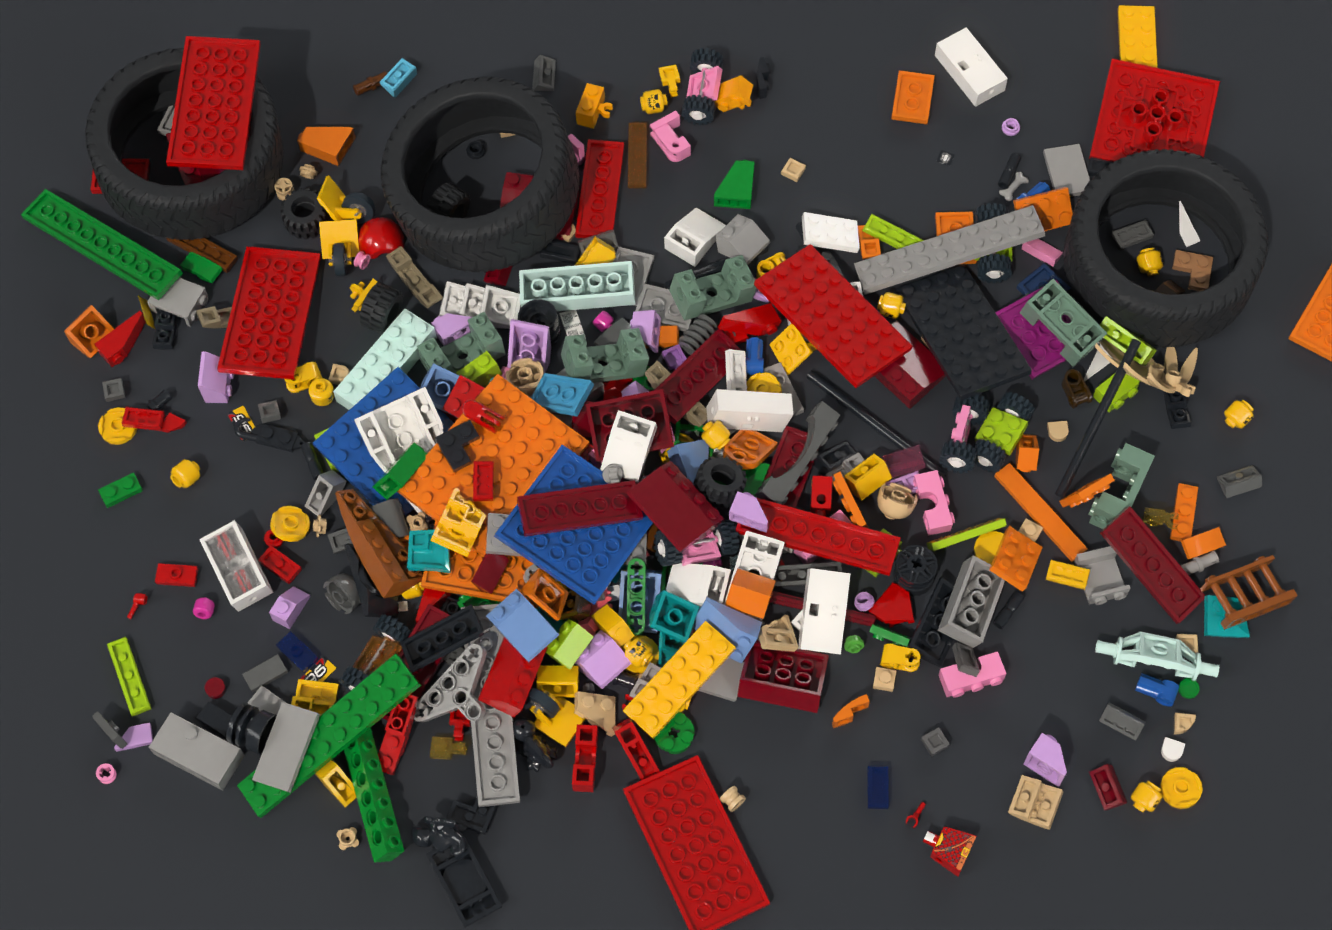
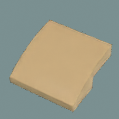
[1008,775,1063,830]

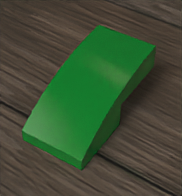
[180,252,223,283]

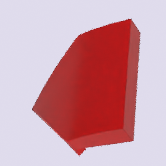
[869,582,915,627]

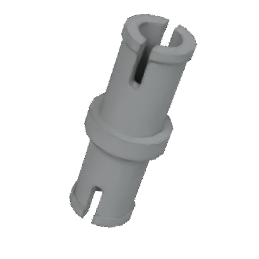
[1181,551,1219,575]

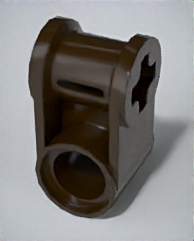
[1061,369,1092,409]

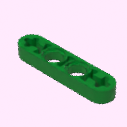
[627,557,646,636]

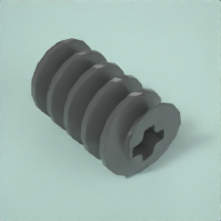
[678,314,717,355]

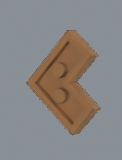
[1172,250,1213,291]

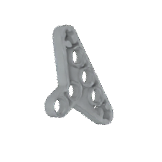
[414,644,487,722]

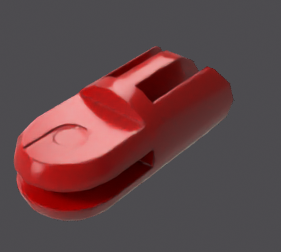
[462,400,505,434]

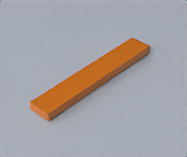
[994,463,1088,562]

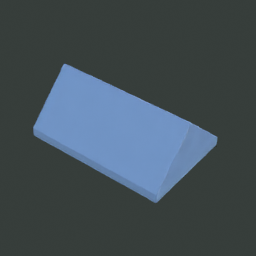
[420,363,459,418]

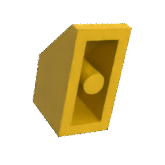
[574,236,616,266]
[591,604,635,647]
[315,760,357,807]

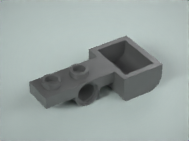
[328,498,409,554]

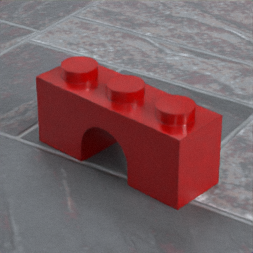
[572,724,598,792]

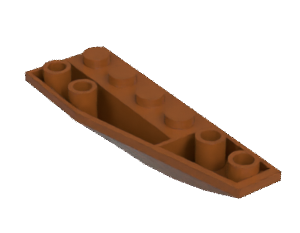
[335,489,423,598]

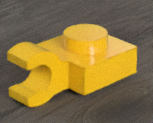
[659,65,680,97]

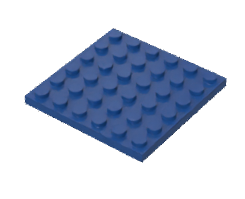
[313,367,454,517]
[494,445,653,605]

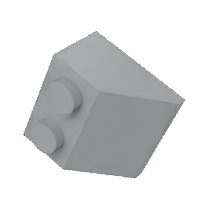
[715,214,770,265]

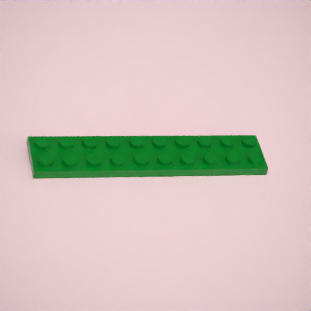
[21,189,183,301]
[237,654,421,818]

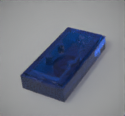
[276,631,319,673]
[867,766,889,809]

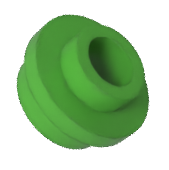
[844,635,864,653]

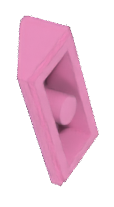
[1021,238,1063,267]

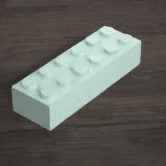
[519,261,636,311]
[333,309,437,410]

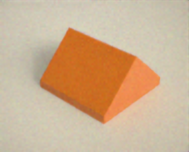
[64,305,114,358]
[520,568,569,621]
[725,568,776,619]

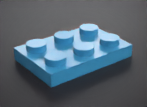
[531,373,594,417]

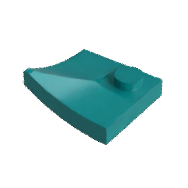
[407,530,451,573]
[1204,595,1250,638]

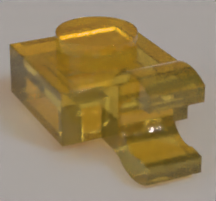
[1143,508,1179,529]
[430,736,467,760]

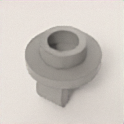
[602,464,622,484]

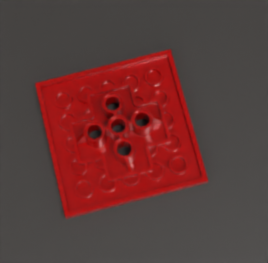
[1089,59,1220,162]

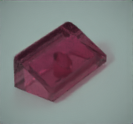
[882,445,926,478]

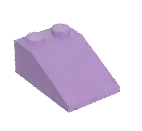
[507,319,551,373]

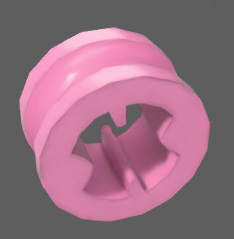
[354,251,371,270]
[96,763,117,784]

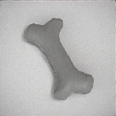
[999,172,1029,201]

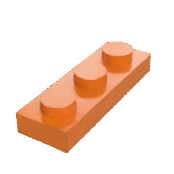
[1170,483,1198,541]

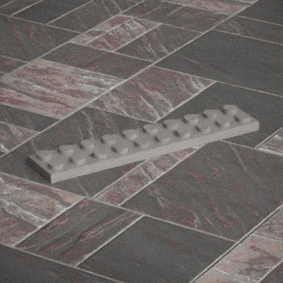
[854,205,1045,295]
[461,604,520,807]

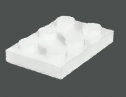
[802,212,860,253]

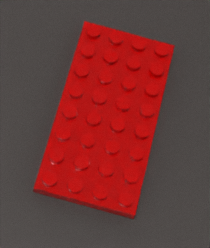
[166,36,261,170]
[754,244,913,388]
[217,246,321,380]
[623,755,770,930]

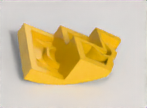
[430,488,486,557]
[291,679,339,716]

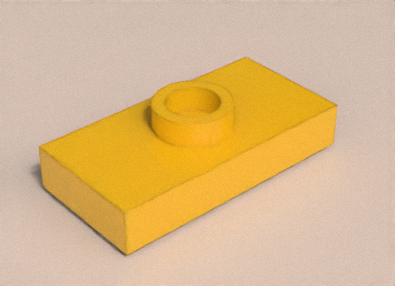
[1046,560,1090,590]

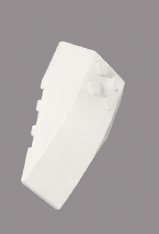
[354,387,443,517]

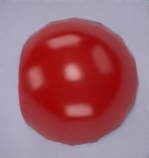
[358,217,405,259]

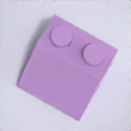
[198,352,234,403]
[575,630,631,689]
[1024,733,1067,787]

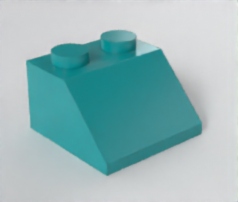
[649,590,700,643]

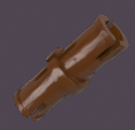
[353,71,387,96]

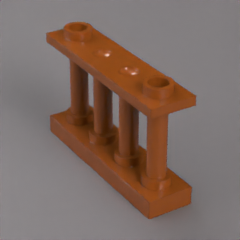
[1200,555,1298,630]

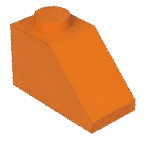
[1016,434,1039,472]

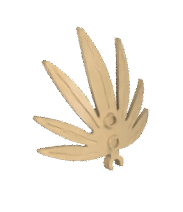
[1095,338,1198,397]

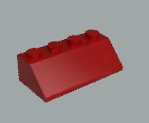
[478,637,548,717]

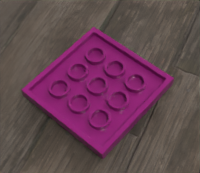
[995,280,1071,379]

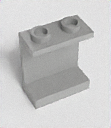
[147,278,209,327]
[1074,546,1130,605]

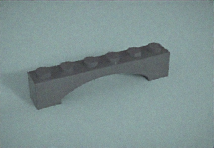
[755,401,840,505]

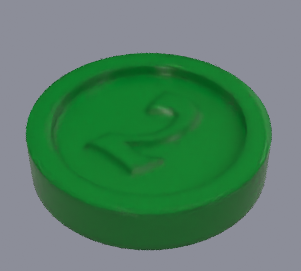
[1179,678,1199,699]

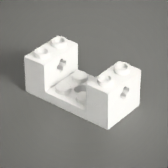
[724,531,785,621]

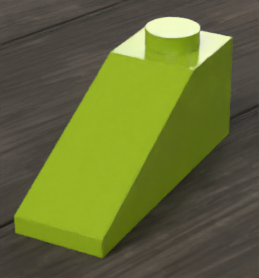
[1100,316,1157,366]

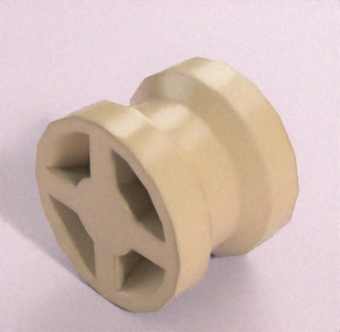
[274,178,294,200]
[720,786,746,812]

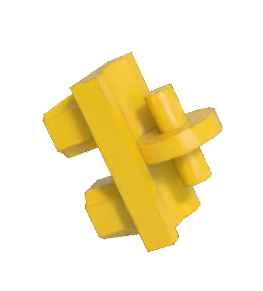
[350,278,378,312]

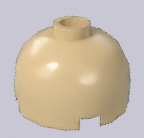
[506,358,544,395]
[877,483,918,520]

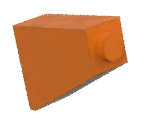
[297,127,356,166]

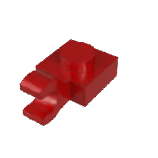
[449,709,471,741]

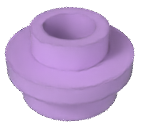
[1002,118,1020,136]
[854,592,874,611]

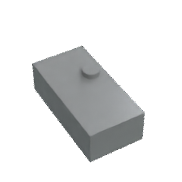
[938,555,1005,648]
[149,713,245,791]

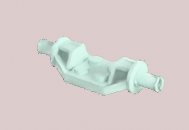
[1095,632,1219,681]

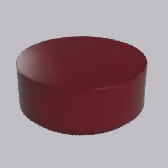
[205,677,226,699]

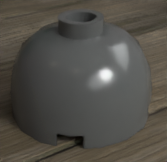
[323,573,361,614]

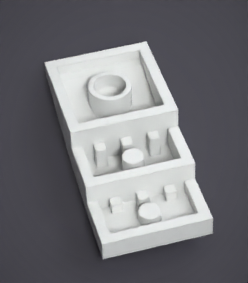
[439,281,520,329]

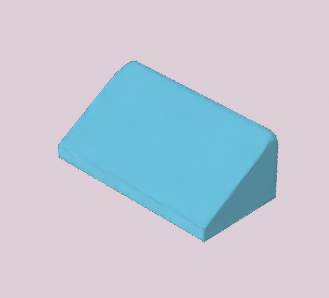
[380,58,417,98]

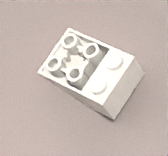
[664,208,726,267]
[600,410,657,483]
[666,563,731,609]

